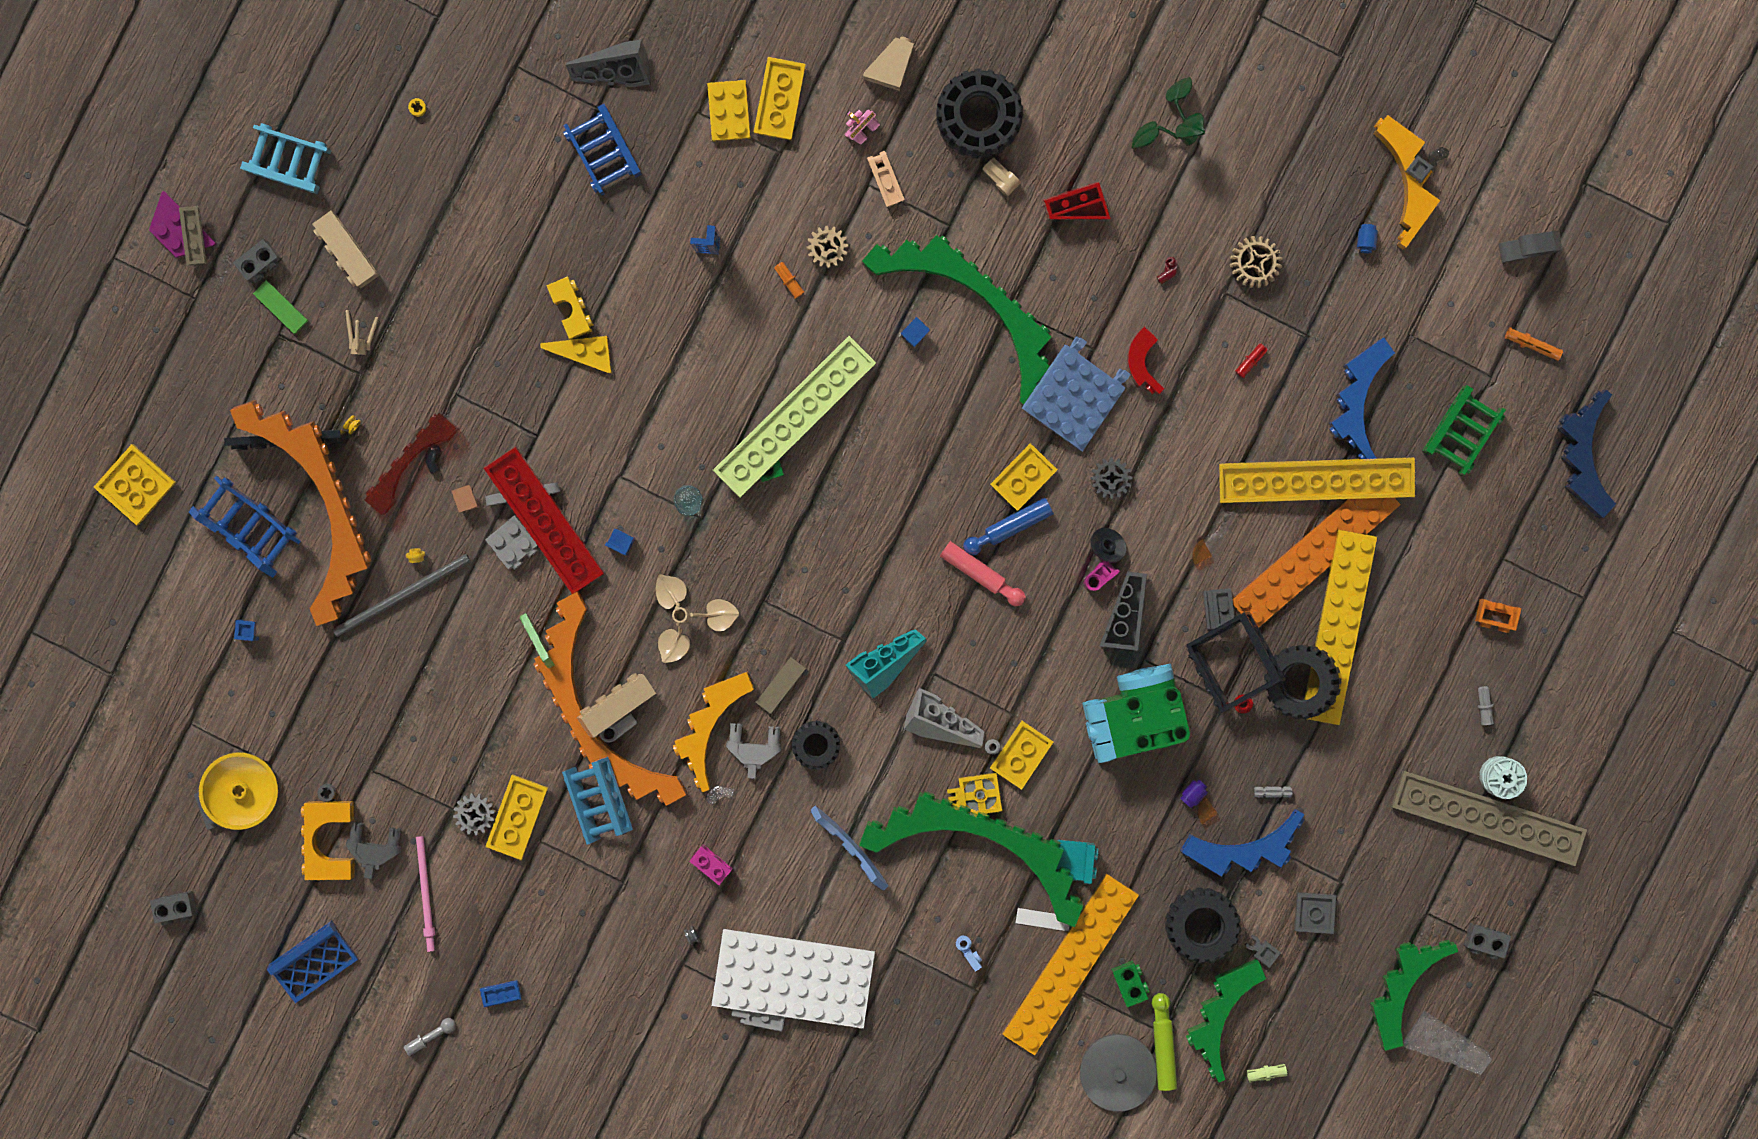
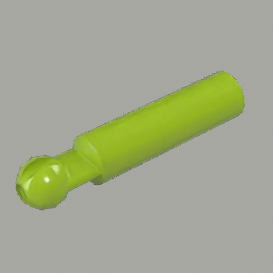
[1152,993,1177,1091]

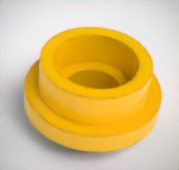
[406,548,425,563]

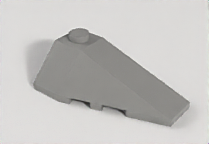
[904,688,984,748]

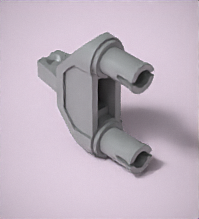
[726,723,782,779]

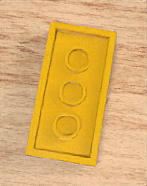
[754,57,806,141]
[485,774,549,860]

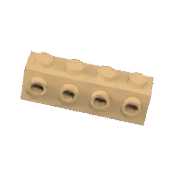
[313,211,379,288]
[577,673,656,738]

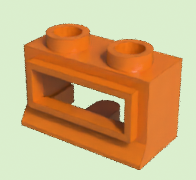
[1475,599,1521,633]

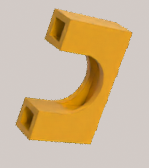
[301,801,355,880]

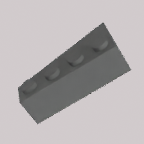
[1100,572,1147,651]

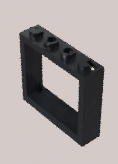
[1186,612,1286,713]

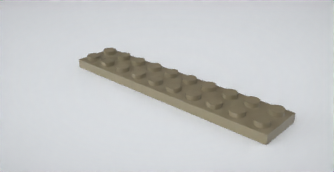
[1391,771,1587,866]

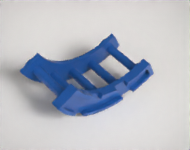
[189,475,301,578]

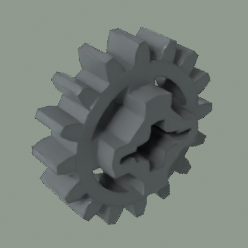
[1090,457,1133,499]

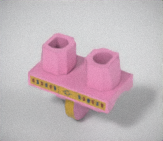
[844,110,880,144]

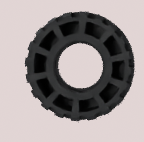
[936,68,1023,159]

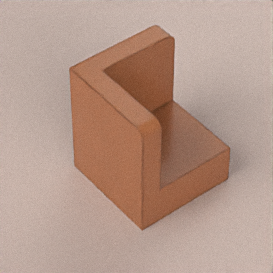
[452,485,480,513]

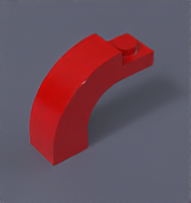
[1127,326,1164,395]

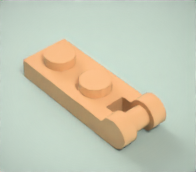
[867,151,905,208]

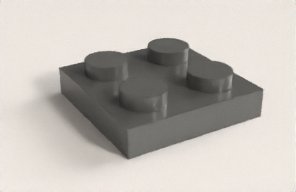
[1294,892,1336,934]

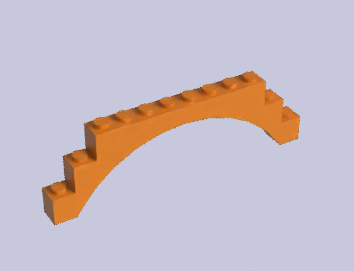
[230,400,371,626]
[534,592,688,806]

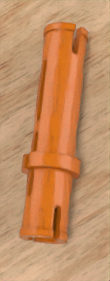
[1505,327,1563,361]

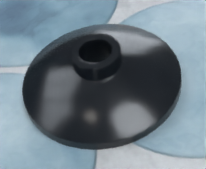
[1090,528,1126,563]

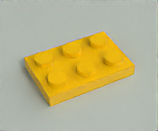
[707,80,751,142]
[990,443,1058,511]
[990,720,1053,790]

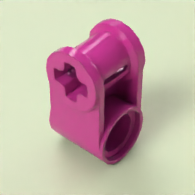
[1083,560,1120,591]

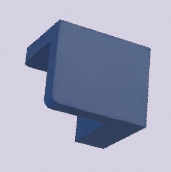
[900,317,930,348]
[605,529,635,555]
[234,620,259,641]

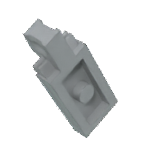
[731,1009,785,1032]

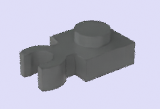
[1245,935,1281,968]

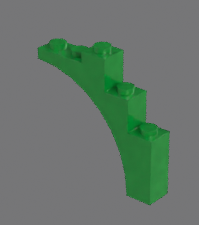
[1370,940,1458,1051]
[1186,959,1266,1083]

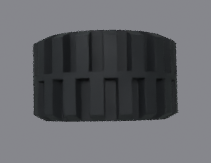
[792,720,840,770]

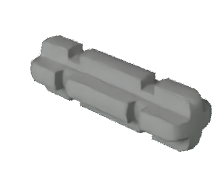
[1254,787,1292,798]

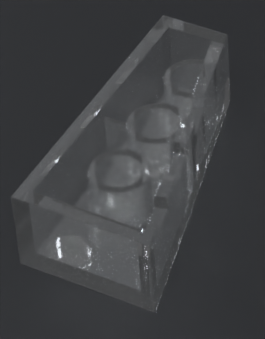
[1403,1010,1492,1075]

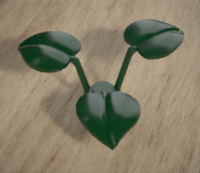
[1132,77,1205,150]

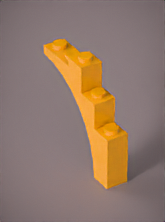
[673,671,754,792]

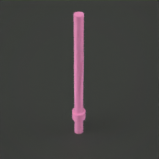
[416,836,435,952]

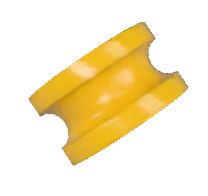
[408,98,426,117]
[343,415,361,434]

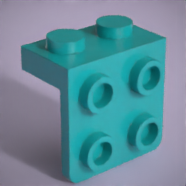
[1057,840,1098,884]

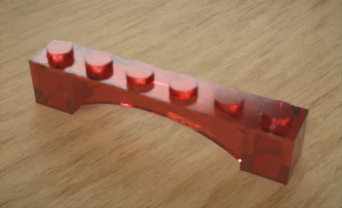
[364,413,460,515]

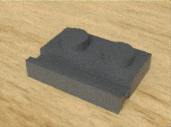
[1202,588,1234,629]

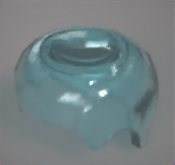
[673,485,703,516]

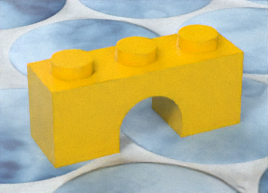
[546,276,593,340]

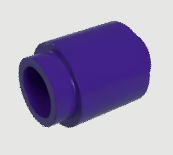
[1180,780,1208,808]

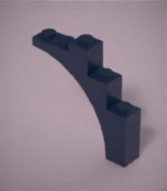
[1557,390,1616,518]

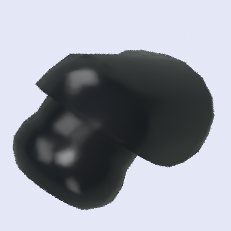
[424,445,441,474]

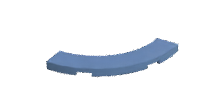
[811,806,888,890]

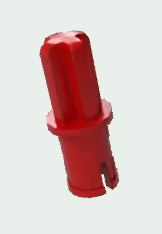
[1235,343,1268,379]

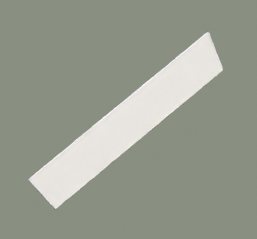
[1016,908,1069,931]

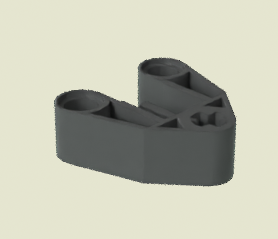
[1498,231,1563,263]

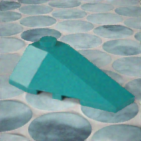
[845,629,927,698]

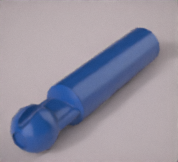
[963,498,1054,555]

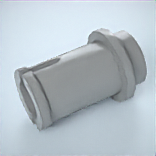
[985,739,1000,755]

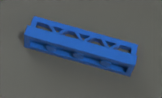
[690,225,720,255]

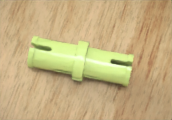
[1247,1064,1287,1083]

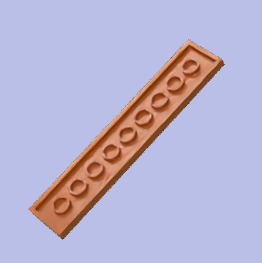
[1232,498,1401,628]

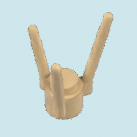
[346,310,379,355]

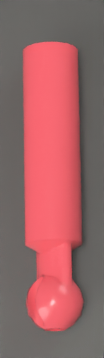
[940,541,1025,607]

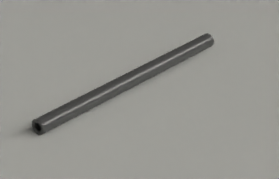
[333,554,471,637]

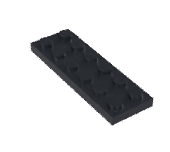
[224,430,349,451]

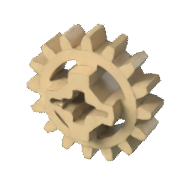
[807,226,848,268]

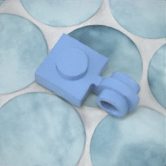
[956,935,982,972]

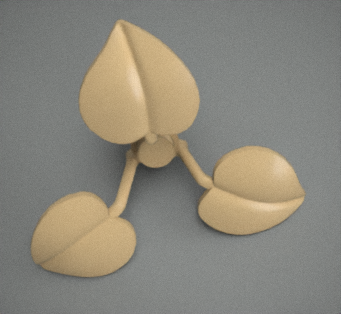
[656,575,739,663]

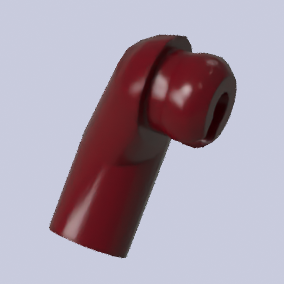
[1156,257,1178,285]

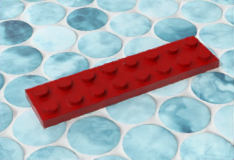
[483,446,604,594]

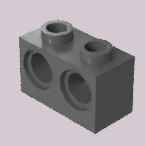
[233,239,281,283]
[150,891,197,925]
[1464,923,1511,960]

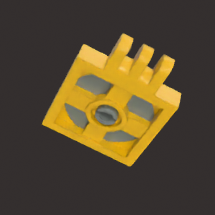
[947,773,1002,814]

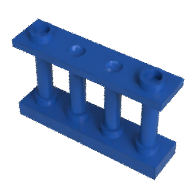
[563,104,642,196]

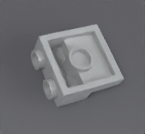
[485,515,538,570]

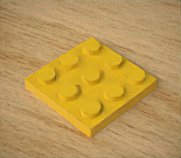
[94,444,177,525]

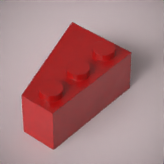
[1042,182,1111,219]

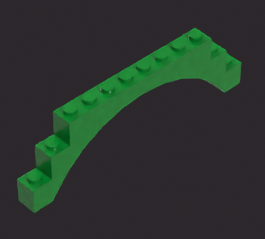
[862,235,1051,406]
[859,791,1083,927]

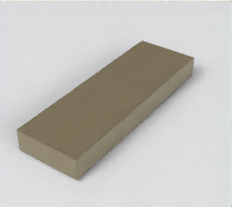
[179,206,207,266]
[756,657,806,714]

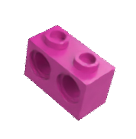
[689,844,732,885]

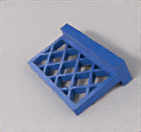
[267,920,358,1003]

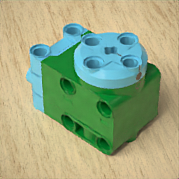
[1082,664,1190,763]

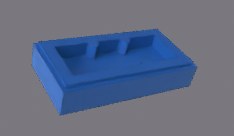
[480,980,522,1007]

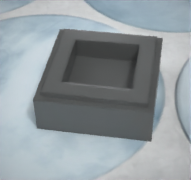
[1405,155,1433,183]

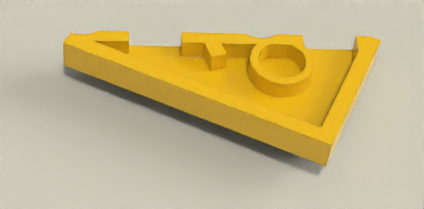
[540,336,612,373]

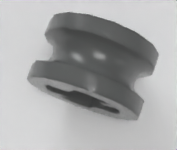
[317,784,337,802]
[684,926,700,945]

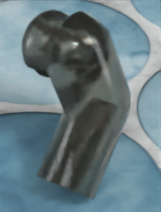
[1427,147,1449,172]

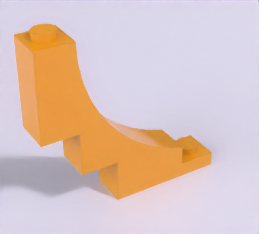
[1373,115,1440,250]

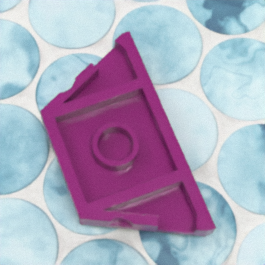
[149,191,217,258]

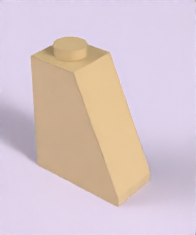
[863,37,914,91]

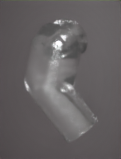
[706,786,734,805]

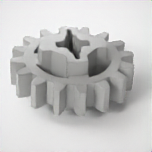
[453,793,496,835]

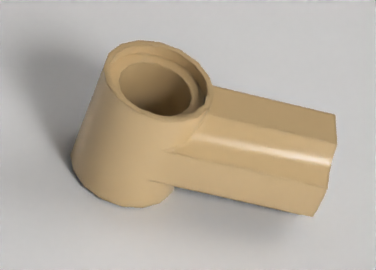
[982,157,1021,197]

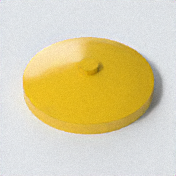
[199,752,278,830]

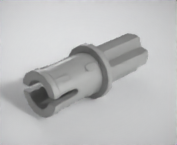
[1478,686,1494,725]

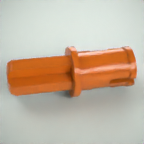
[774,262,804,299]

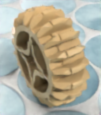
[1230,236,1282,288]

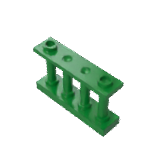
[1422,385,1506,475]

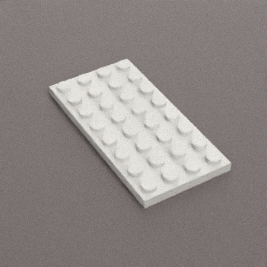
[712,929,875,1028]

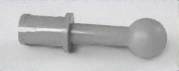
[403,1018,456,1056]

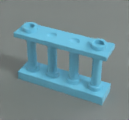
[240,123,331,194]

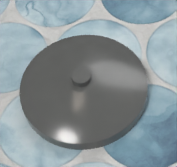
[1080,1034,1157,1111]

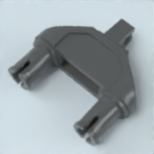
[346,822,402,879]

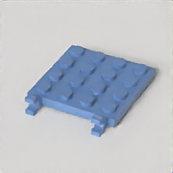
[1021,336,1131,452]

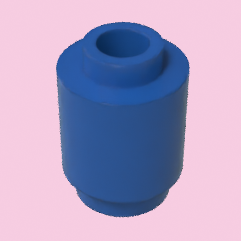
[1357,224,1378,254]

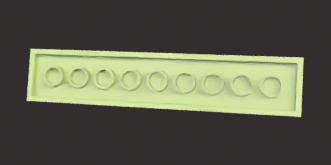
[713,336,876,498]

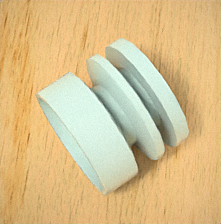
[1479,756,1527,799]

